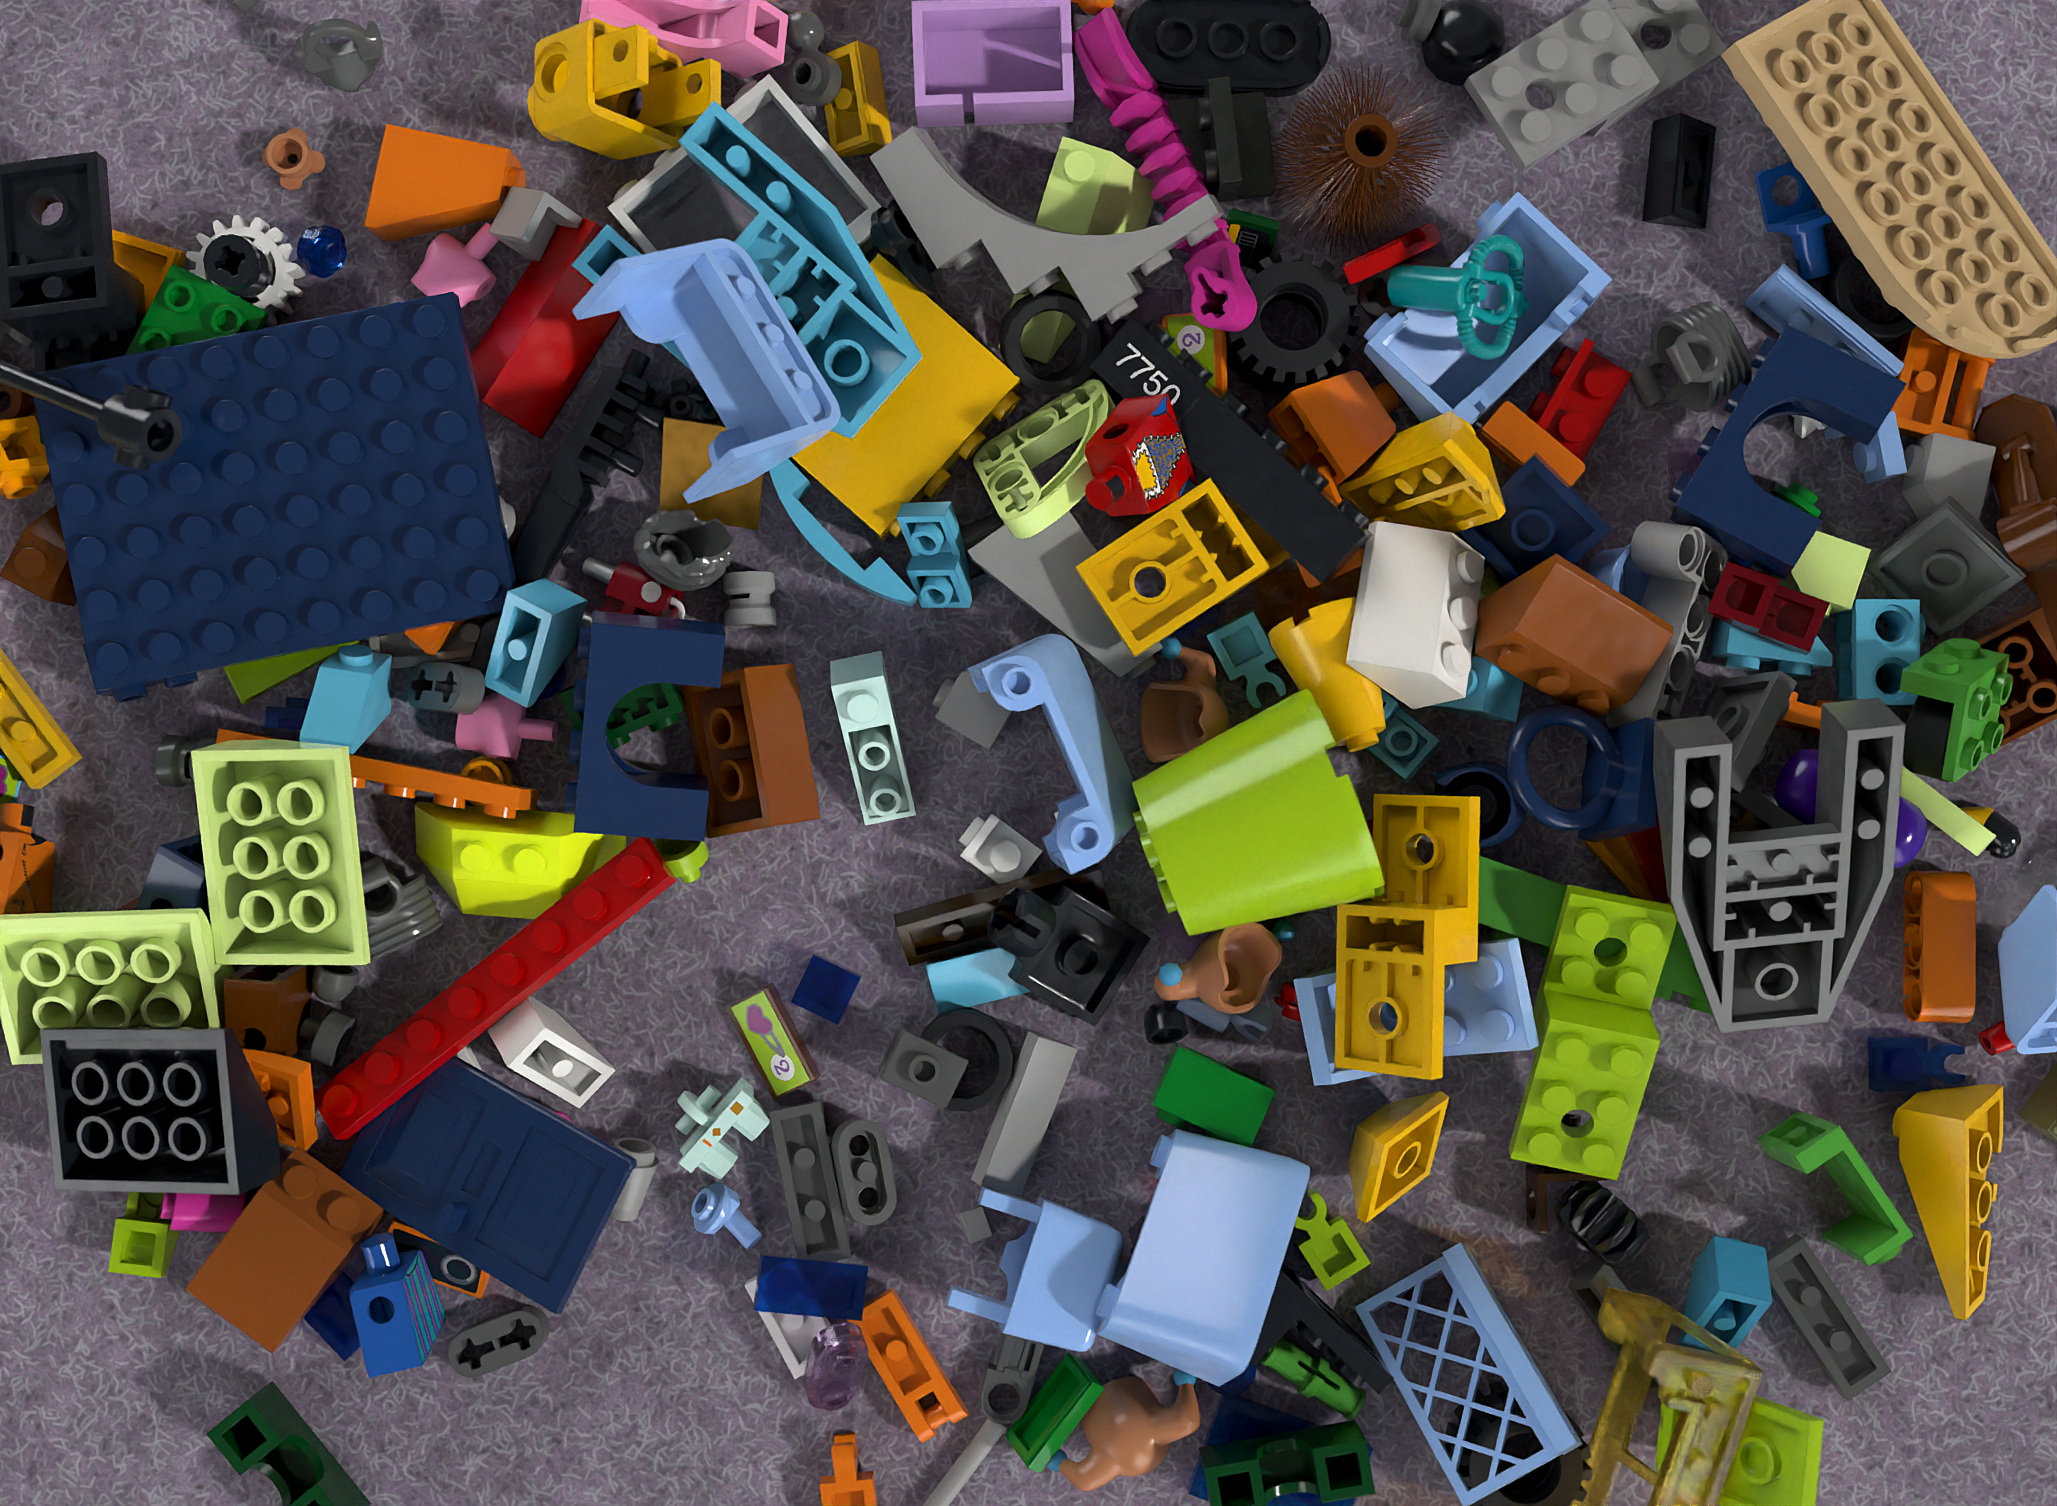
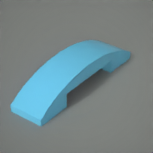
[769,459,918,607]

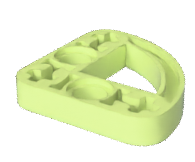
[973,379,1116,539]

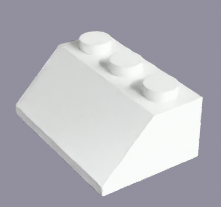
[1346,521,1485,709]

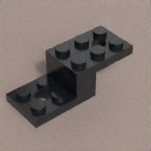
[0,151,146,445]

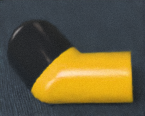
[1942,806,2021,859]

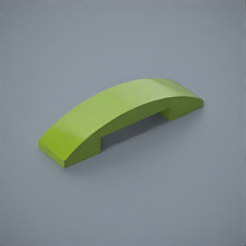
[108,1192,180,1278]

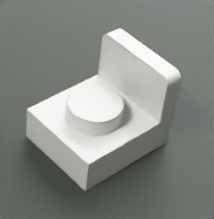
[959,814,1042,884]

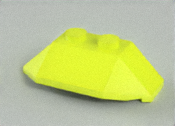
[415,802,626,919]

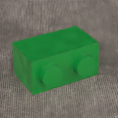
[1149,1042,1276,1147]

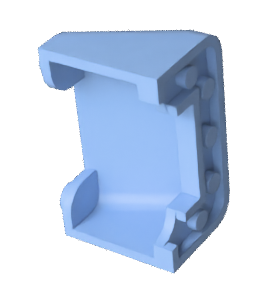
[1364,192,1612,427]
[967,634,1140,874]
[1096,1129,1310,1387]

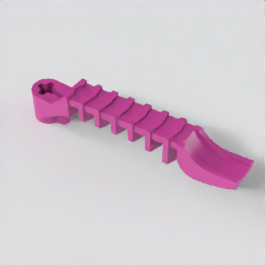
[1072,6,1257,332]

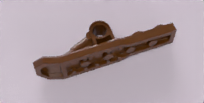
[1973,393,2057,650]

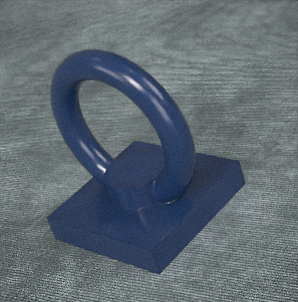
[1505,704,1659,843]

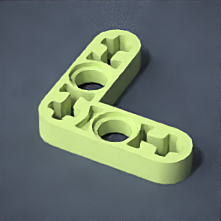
[1900,765,1996,857]

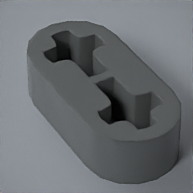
[407,662,485,715]
[447,1305,550,1378]

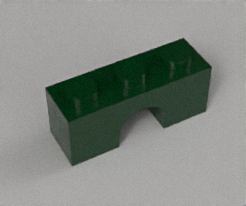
[206,1381,371,1506]
[1199,1420,1376,1506]

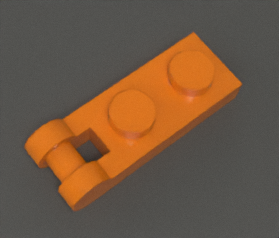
[846,1287,969,1443]

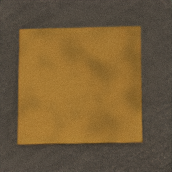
[659,417,763,530]

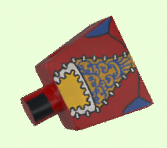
[1085,393,1198,516]

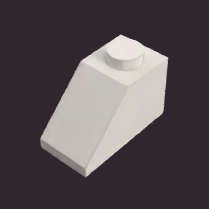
[487,996,616,1109]

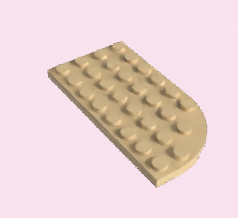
[1721,0,2057,359]

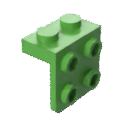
[1899,638,2013,783]

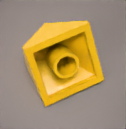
[1348,1091,1449,1224]

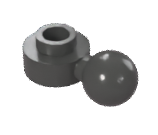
[786,9,842,107]

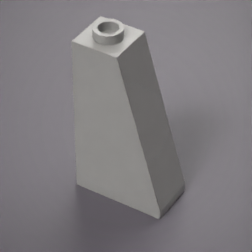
[966,511,1163,680]

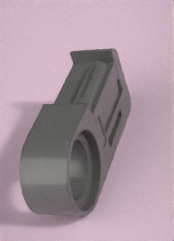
[980,1331,1045,1425]

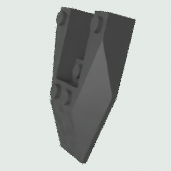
[1653,697,1905,1033]

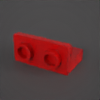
[1525,337,1632,462]

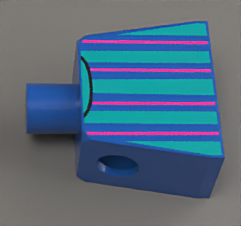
[350,1232,446,1378]

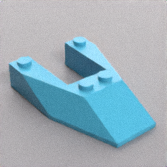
[572,101,923,440]

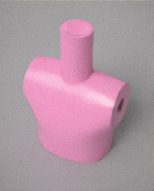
[410,222,499,308]
[455,692,559,761]

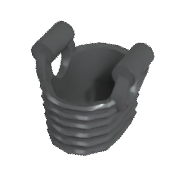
[1630,301,1752,413]
[361,855,444,961]

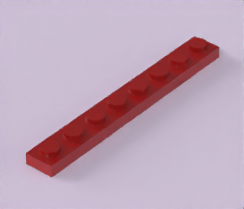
[313,837,677,1140]

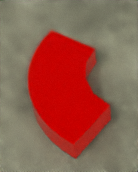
[1342,220,1444,285]

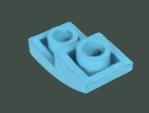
[896,501,972,608]
[1365,689,1441,784]

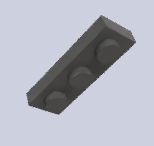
[768,1099,853,1268]
[1766,1234,1892,1401]

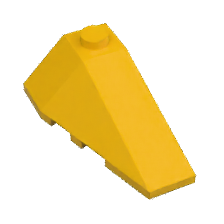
[1892,1084,2003,1321]

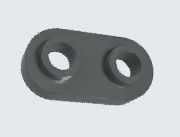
[831,1118,897,1226]

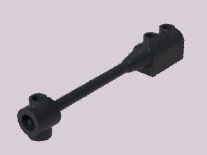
[0,360,183,470]

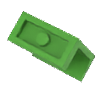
[1757,1110,1914,1266]

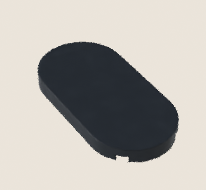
[1125,0,1331,97]

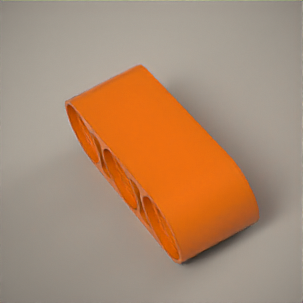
[1903,870,1976,1023]

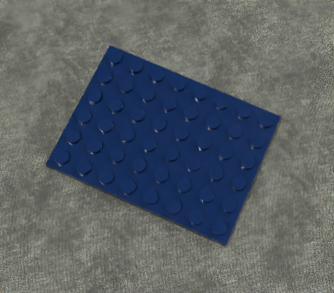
[35,292,518,691]

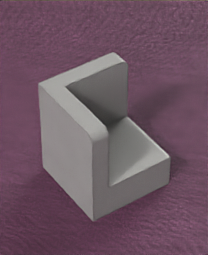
[488,186,583,261]

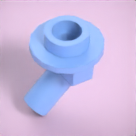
[691,1182,762,1250]

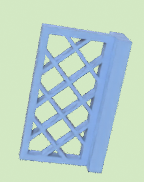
[1354,1243,1583,1506]

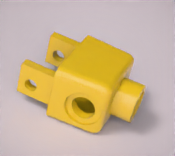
[527,18,721,160]

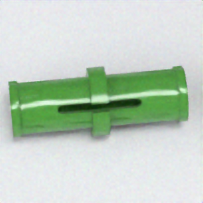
[1260,1336,1367,1420]

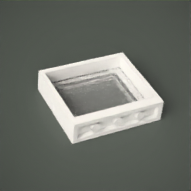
[607,74,881,256]

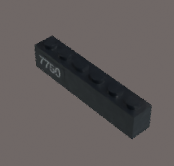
[1090,317,1373,583]

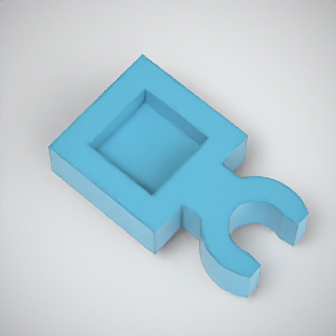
[1206,608,1286,709]

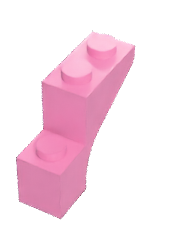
[579,0,788,80]

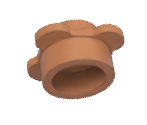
[262,128,325,191]

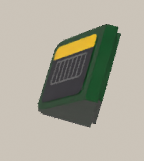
[1226,208,1280,270]

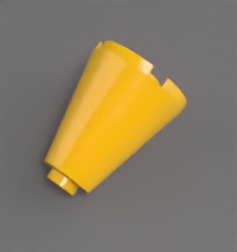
[1267,597,1386,752]

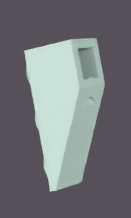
[830,651,916,826]

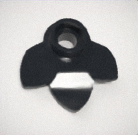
[870,199,938,295]

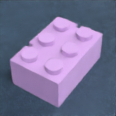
[911,0,1074,128]

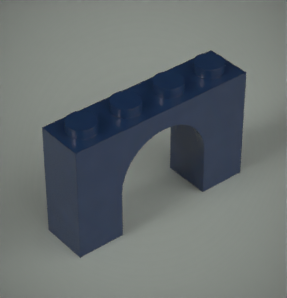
[1668,325,1907,580]
[564,611,726,841]

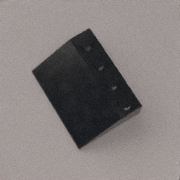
[40,1027,281,1195]

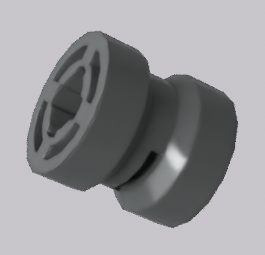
[155,735,216,787]

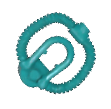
[1387,234,1529,360]

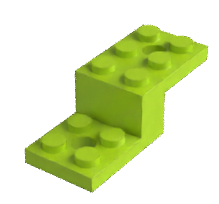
[1508,885,1677,1181]

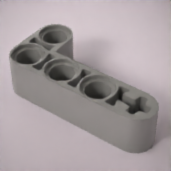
[1606,520,1729,730]

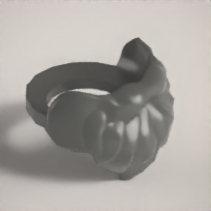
[294,18,383,93]

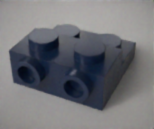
[1459,452,1612,587]

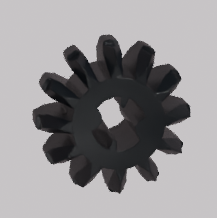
[1554,1181,1650,1269]

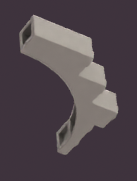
[869,126,1225,324]

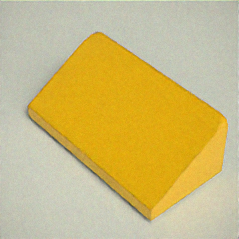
[824,40,892,158]

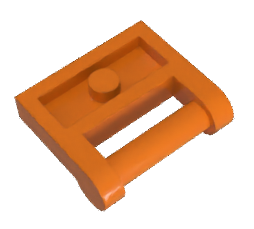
[1890,326,1996,442]

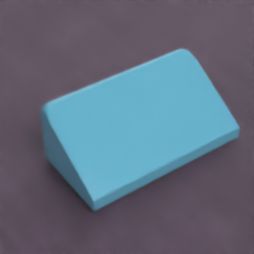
[926,946,1032,1014]

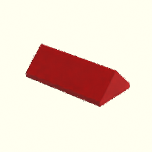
[471,217,621,440]

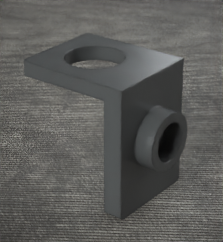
[878,1021,968,1109]

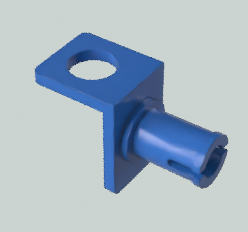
[1755,161,1833,280]

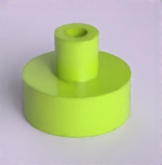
[654,838,709,883]

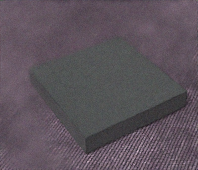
[1865,496,2028,639]

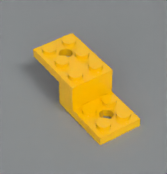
[1075,448,1301,658]
[1335,794,1480,1080]

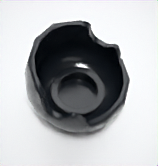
[1421,0,1506,86]

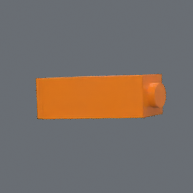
[364,124,526,242]

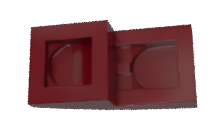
[1706,561,1830,655]

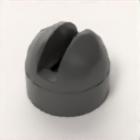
[312,965,359,1003]

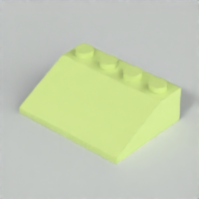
[191,739,371,965]
[0,908,235,1065]

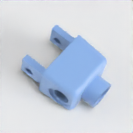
[946,1186,1129,1352]

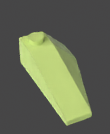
[998,136,1156,365]

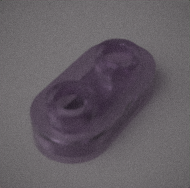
[803,1322,868,1411]

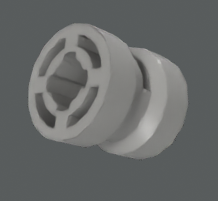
[722,571,777,629]

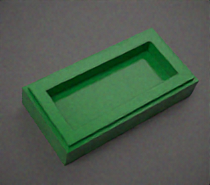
[1005,1352,1105,1474]

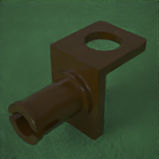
[1525,1113,1608,1235]

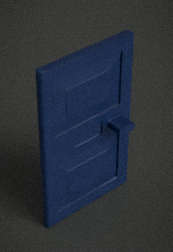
[338,1055,637,1314]

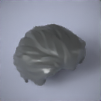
[633,509,735,591]

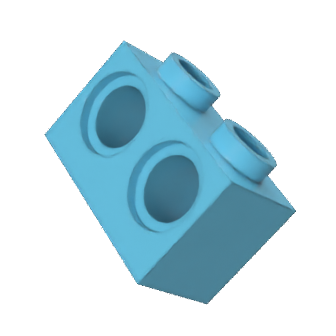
[1836,599,1926,708]

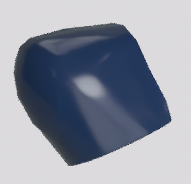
[1433,760,1526,847]

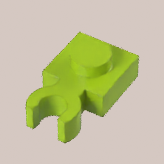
[1294,1188,1371,1292]

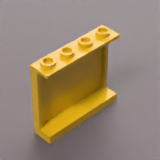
[791,253,1021,541]

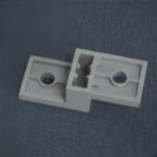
[1464,0,1727,173]

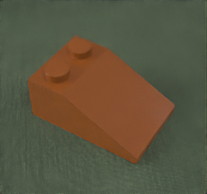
[185,1146,384,1355]

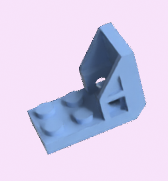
[1293,938,1540,1086]

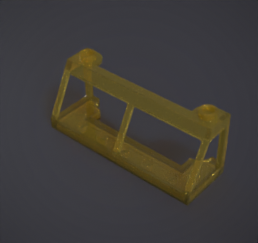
[1570,1287,1763,1506]

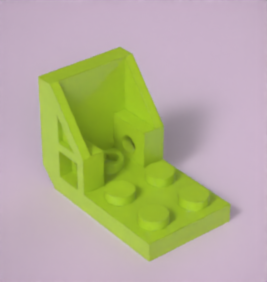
[1654,1357,1824,1506]

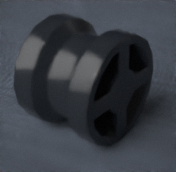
[203,234,273,298]

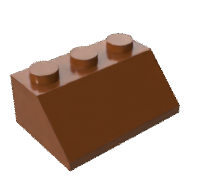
[1475,554,1673,718]
[682,663,821,839]

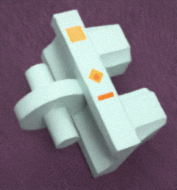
[675,1077,770,1179]

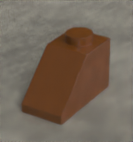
[0,504,77,606]

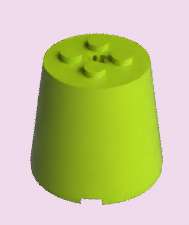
[1132,689,1385,936]

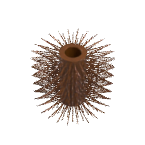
[1268,62,1449,255]

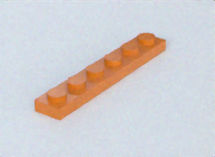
[215,728,539,819]

